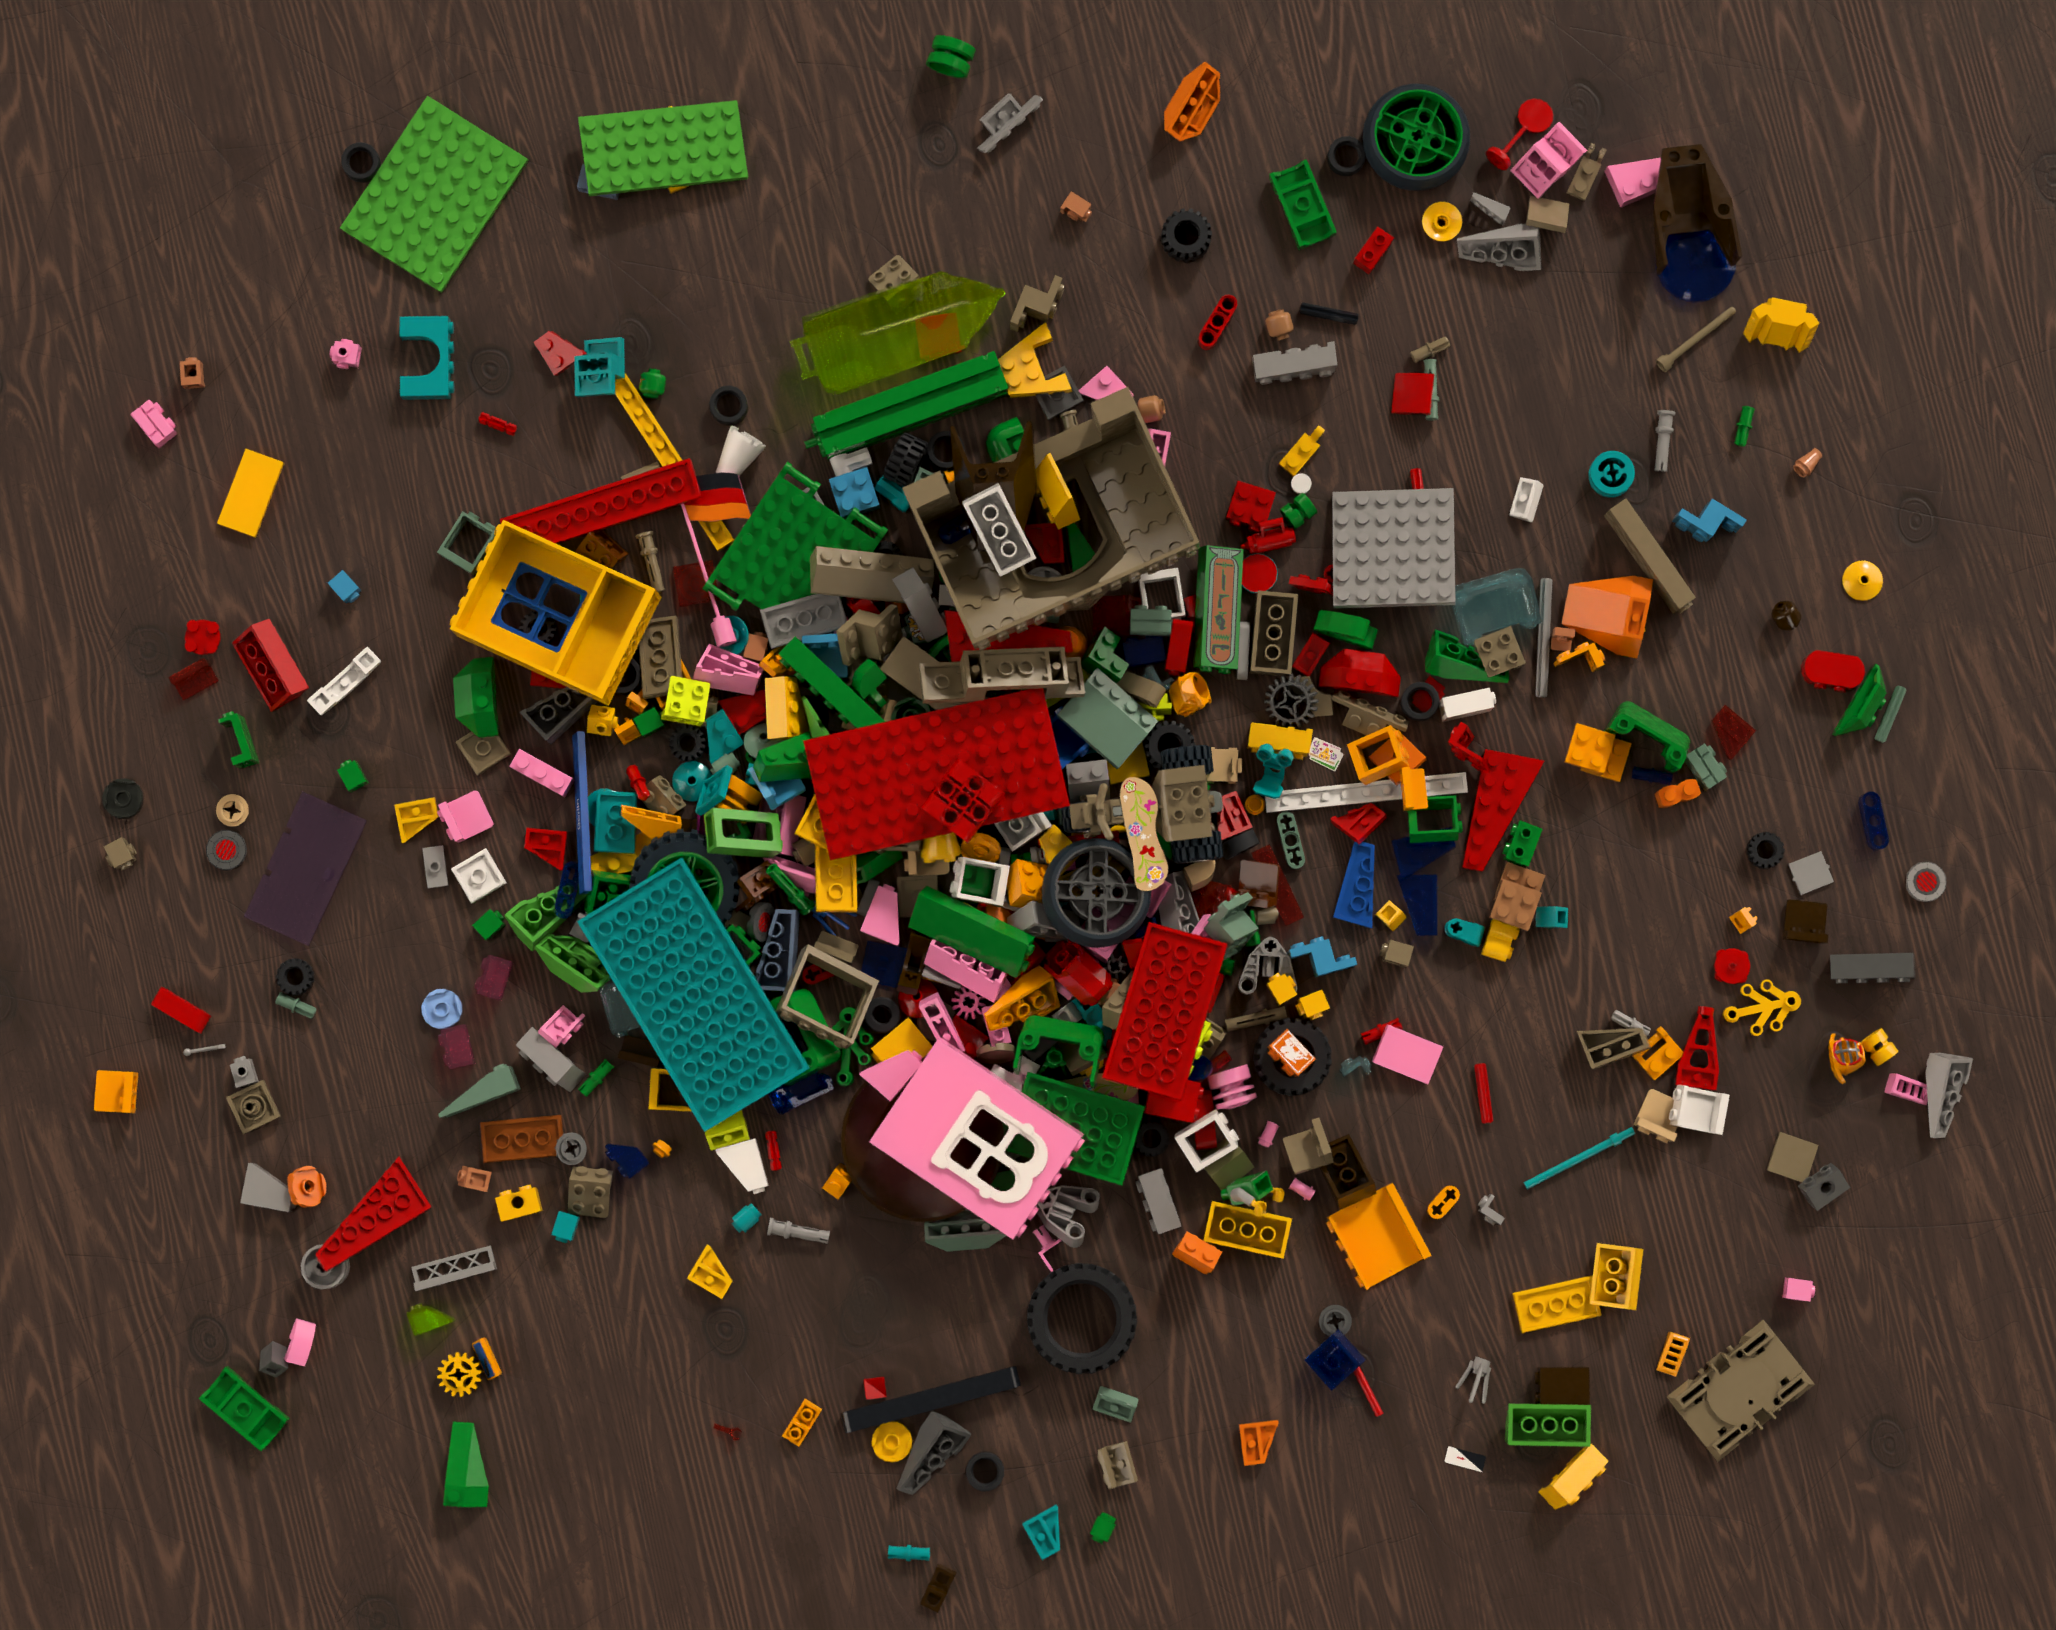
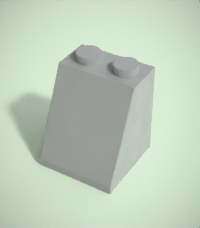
[1065,759,1110,803]

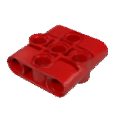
[921,759,1005,843]

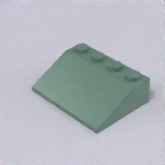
[1056,668,1158,769]

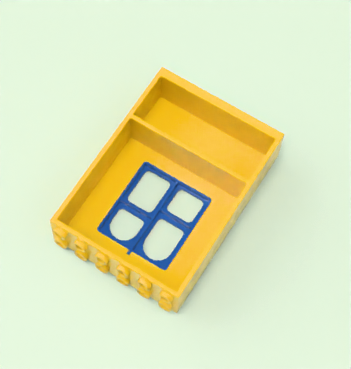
[449,520,662,706]

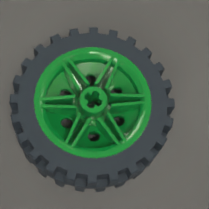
[630,829,739,925]

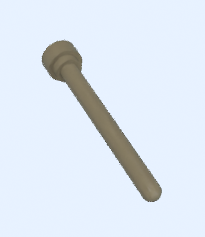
[1656,307,1736,372]

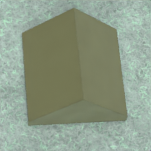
[1200,1138,1254,1190]

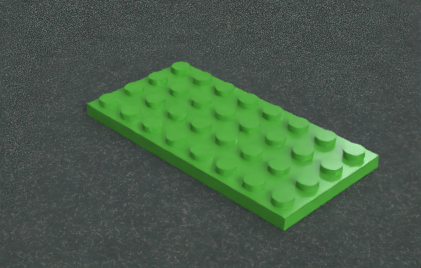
[578,100,748,196]

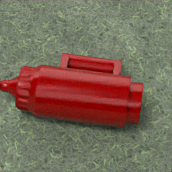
[1240,517,1296,554]

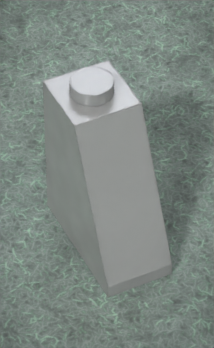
[240,1163,296,1212]

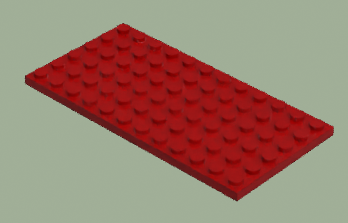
[803,688,1070,861]

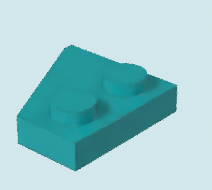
[1022,1504,1060,1560]

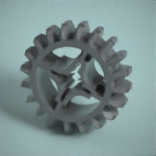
[1264,674,1319,728]

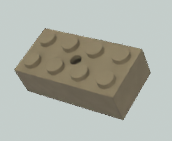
[1249,590,1298,677]

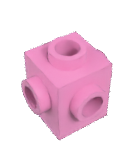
[329,339,362,369]

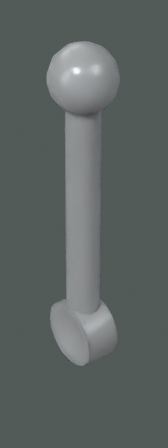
[183,1044,226,1056]

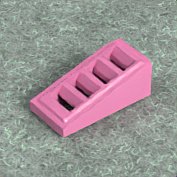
[1885,1073,1928,1105]

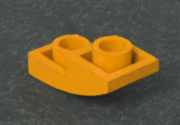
[782,1399,822,1447]

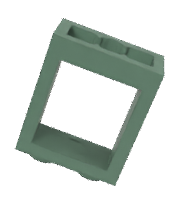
[437,511,496,576]

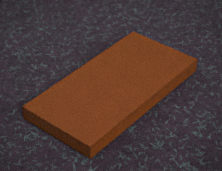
[480,1115,565,1163]

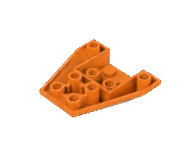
[1561,576,1653,659]

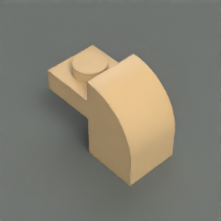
[1183,860,1215,892]

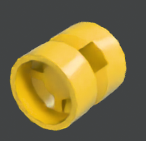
[1861,1028,1898,1066]

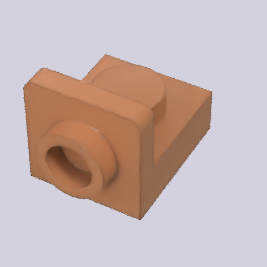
[1550,627,1575,652]
[457,1166,492,1192]

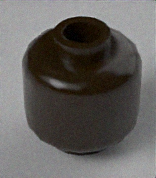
[1771,601,1801,631]

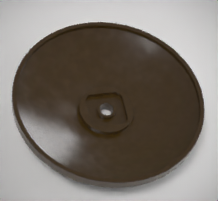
[841,1058,1004,1222]

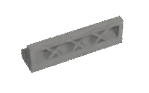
[411,1246,497,1291]

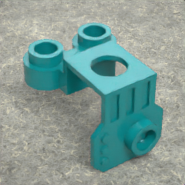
[1253,744,1294,799]

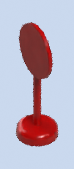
[1486,99,1553,171]

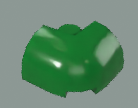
[986,417,1024,463]
[954,864,996,906]

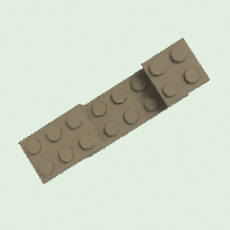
[919,647,1085,704]

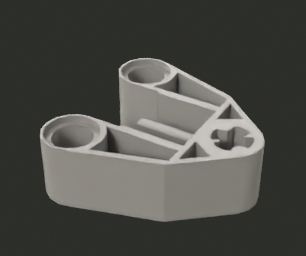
[1237,937,1297,995]
[1036,1186,1100,1248]

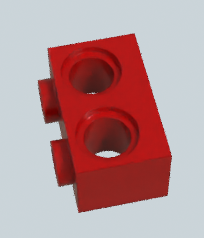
[1353,227,1394,275]

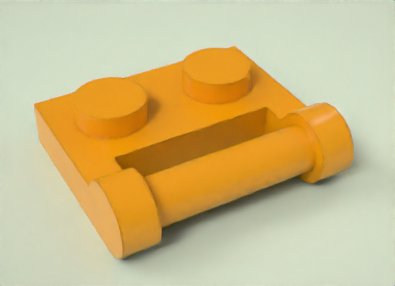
[1632,1026,1683,1080]

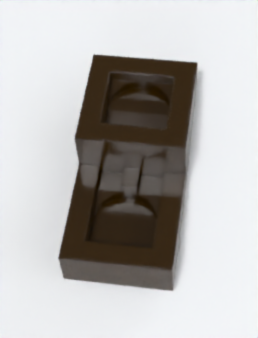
[920,1564,957,1613]

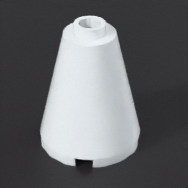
[716,426,766,476]

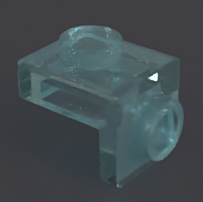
[1143,665,1174,690]
[1339,1056,1372,1077]

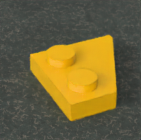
[394,797,439,843]
[1039,824,1079,878]

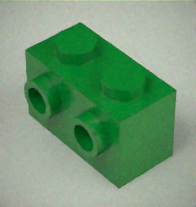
[1502,820,1543,868]

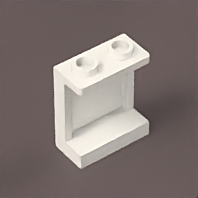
[1669,1085,1730,1135]

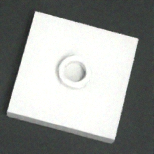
[451,848,507,904]

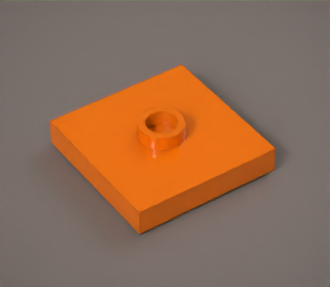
[1369,733,1427,786]

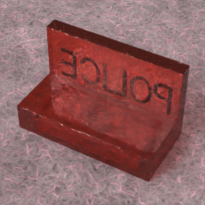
[168,658,219,701]

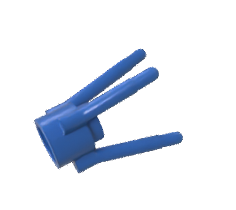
[811,900,857,936]

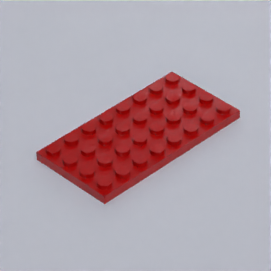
[1102,922,1228,1101]

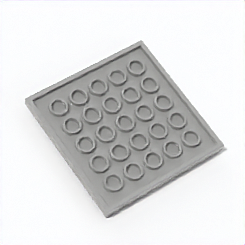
[1332,488,1456,608]

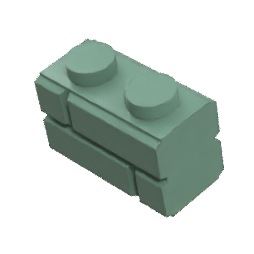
[1130,605,1172,636]
[1685,743,1727,792]

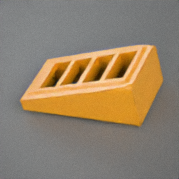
[1656,1331,1690,1377]

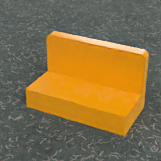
[1399,767,1428,811]

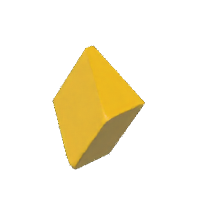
[1375,900,1406,931]

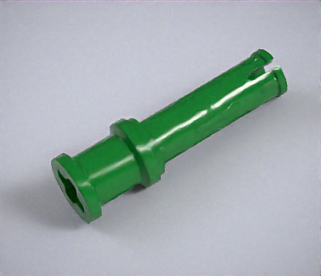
[766,864,815,915]

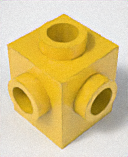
[587,705,618,736]

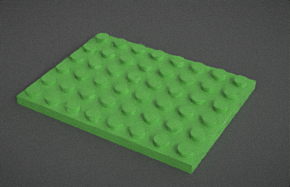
[340,96,529,293]

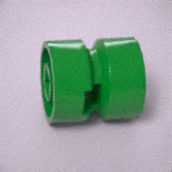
[1280,492,1318,530]

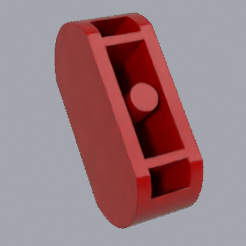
[1801,650,1865,693]

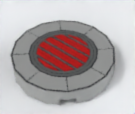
[1905,862,1947,902]

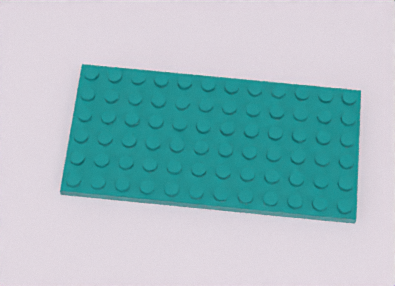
[577,858,810,1132]

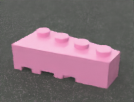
[924,939,1007,1003]

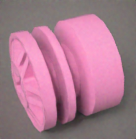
[1207,1064,1257,1110]

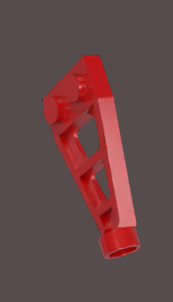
[1675,1006,1719,1090]

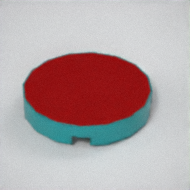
[1242,553,1278,594]

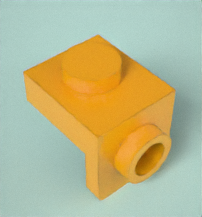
[822,1163,852,1200]

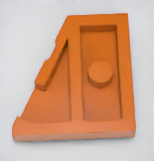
[1239,1420,1279,1466]

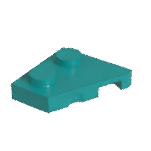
[705,709,744,764]

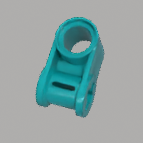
[1444,918,1485,947]

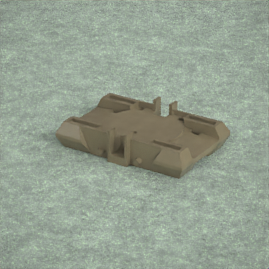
[1666,1319,1815,1462]

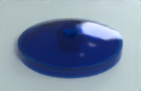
[1655,231,1736,302]

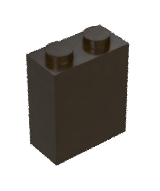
[1534,1366,1590,1405]

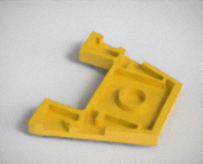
[998,323,1072,398]

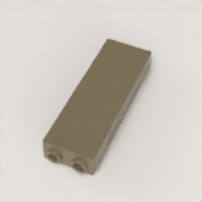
[1604,499,1696,614]
[880,636,989,710]

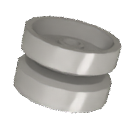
[301,1244,350,1289]

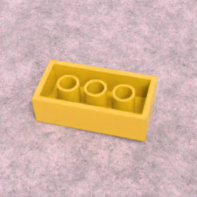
[1203,1201,1292,1259]

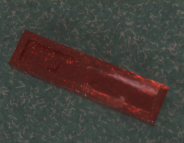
[1251,844,1304,926]

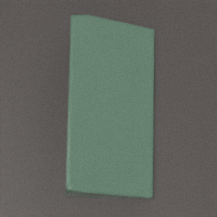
[1092,1386,1138,1423]

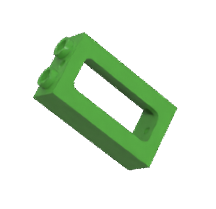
[704,808,783,858]

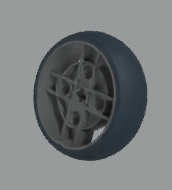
[1042,838,1151,948]

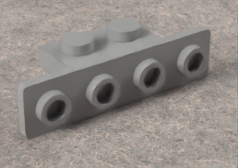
[977,93,1043,153]

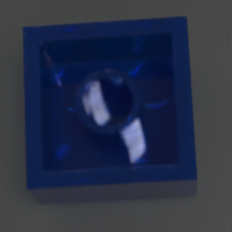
[1304,1329,1366,1391]

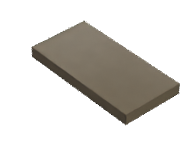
[639,615,683,699]

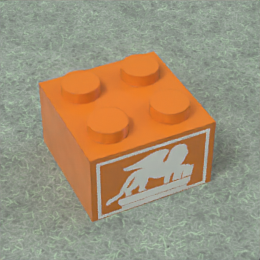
[1267,1029,1315,1077]

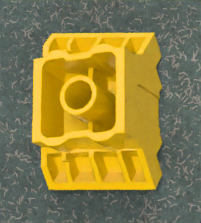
[1743,297,1819,353]

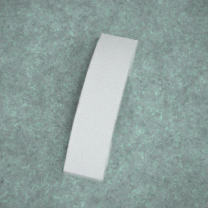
[307,647,381,715]

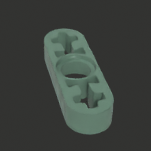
[1276,811,1305,869]

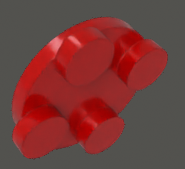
[185,620,221,655]
[1714,948,1750,984]

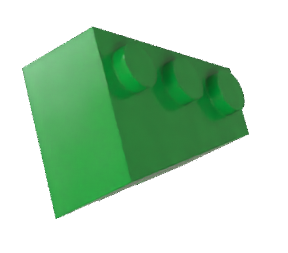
[753,731,812,782]

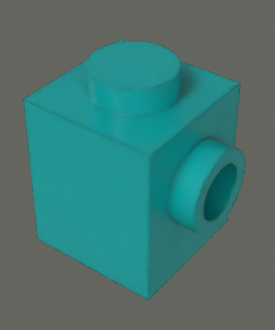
[1535,906,1568,928]
[551,1211,580,1243]

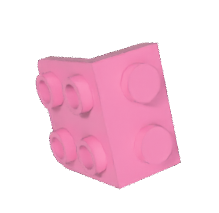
[437,791,494,843]

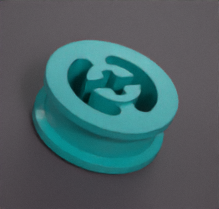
[1588,451,1635,498]

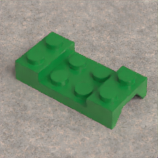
[1269,159,1337,250]
[199,1366,290,1451]

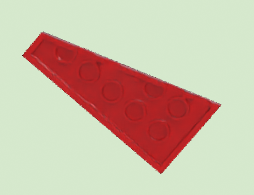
[944,610,1074,662]
[1462,749,1544,872]
[315,1156,432,1272]

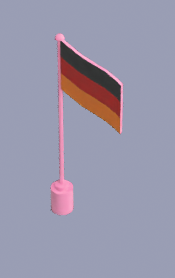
[681,472,751,648]

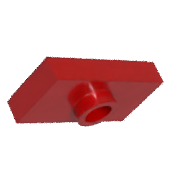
[1292,632,1330,676]

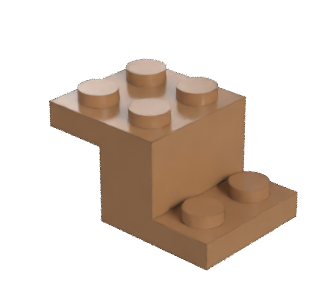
[1489,862,1545,931]

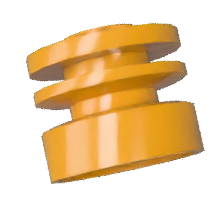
[715,774,763,824]

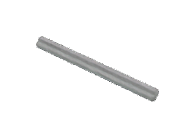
[1535,578,1552,698]

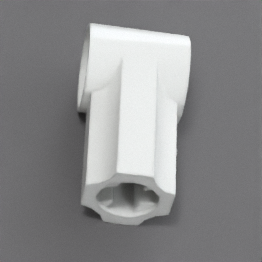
[830,447,873,477]

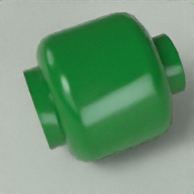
[639,368,666,399]

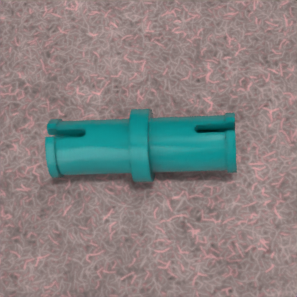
[888,1545,930,1561]

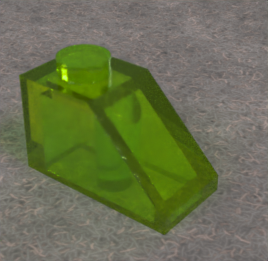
[406,1303,455,1336]

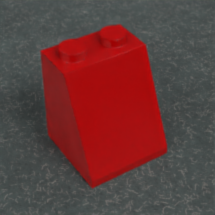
[1144,1080,1204,1123]

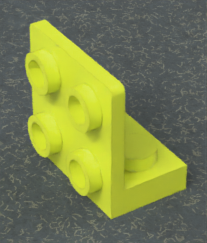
[661,676,710,727]

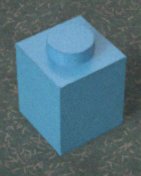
[328,570,362,604]

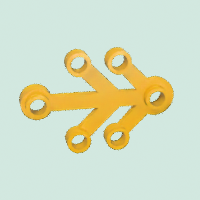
[1722,980,1801,1036]

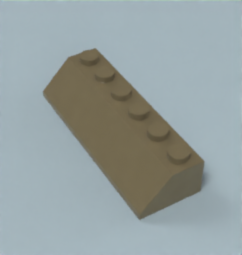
[810,546,934,604]

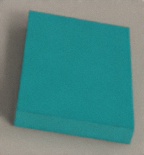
[594,791,637,854]

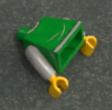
[1221,1171,1285,1216]

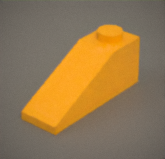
[621,805,682,839]

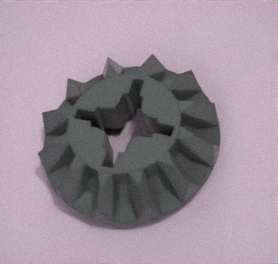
[554,1132,587,1165]
[1319,1305,1352,1338]

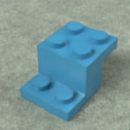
[1672,499,1747,542]
[1287,936,1357,977]

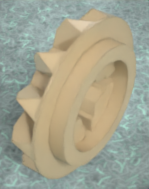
[216,794,249,826]

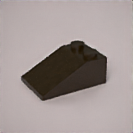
[1319,1134,1377,1210]

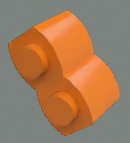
[1655,779,1701,808]

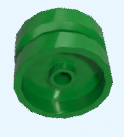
[926,35,976,78]

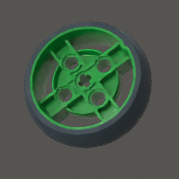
[1363,84,1470,191]

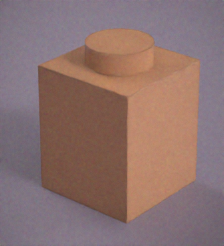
[743,632,769,663]

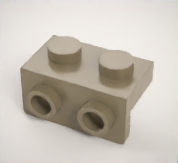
[641,775,686,815]
[814,931,859,964]
[1097,1441,1138,1489]

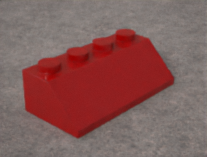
[232,619,309,712]

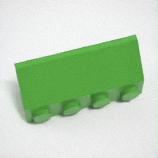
[1505,1403,1591,1447]

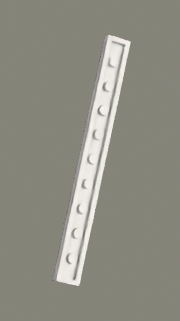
[1265,772,1468,813]

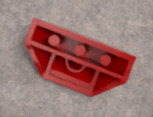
[1318,649,1401,698]

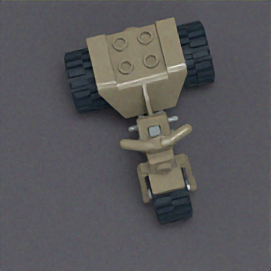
[1061,745,1223,864]

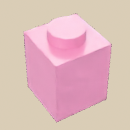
[1782,1277,1815,1302]

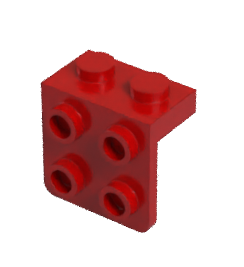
[1448,722,1490,772]

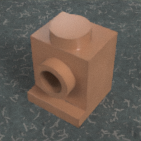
[1060,191,1092,222]
[180,358,205,389]

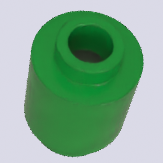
[1090,1512,1116,1544]

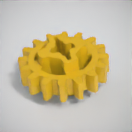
[437,1352,482,1397]

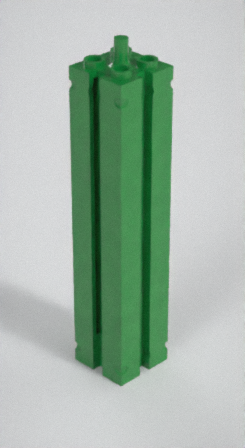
[804,351,1009,462]

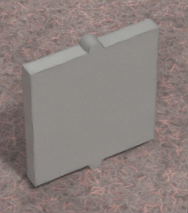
[1788,851,1834,895]

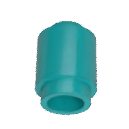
[732,1203,762,1233]

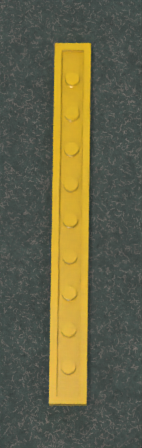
[615,373,734,552]

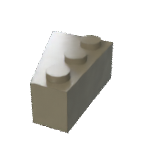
[1577,1028,1651,1070]

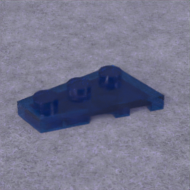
[1392,827,1456,881]
[1396,875,1438,936]

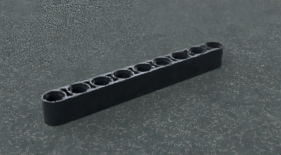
[840,1366,1021,1433]

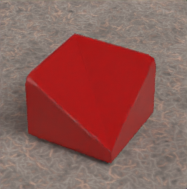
[864,1376,887,1400]

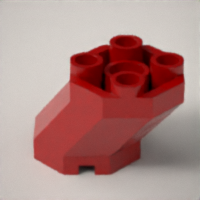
[1044,939,1113,1006]

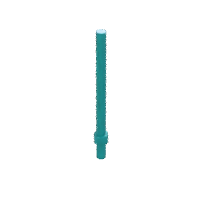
[1523,1127,1635,1189]

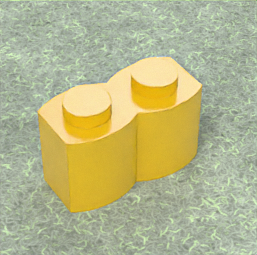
[1481,919,1520,962]

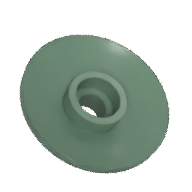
[744,723,784,758]

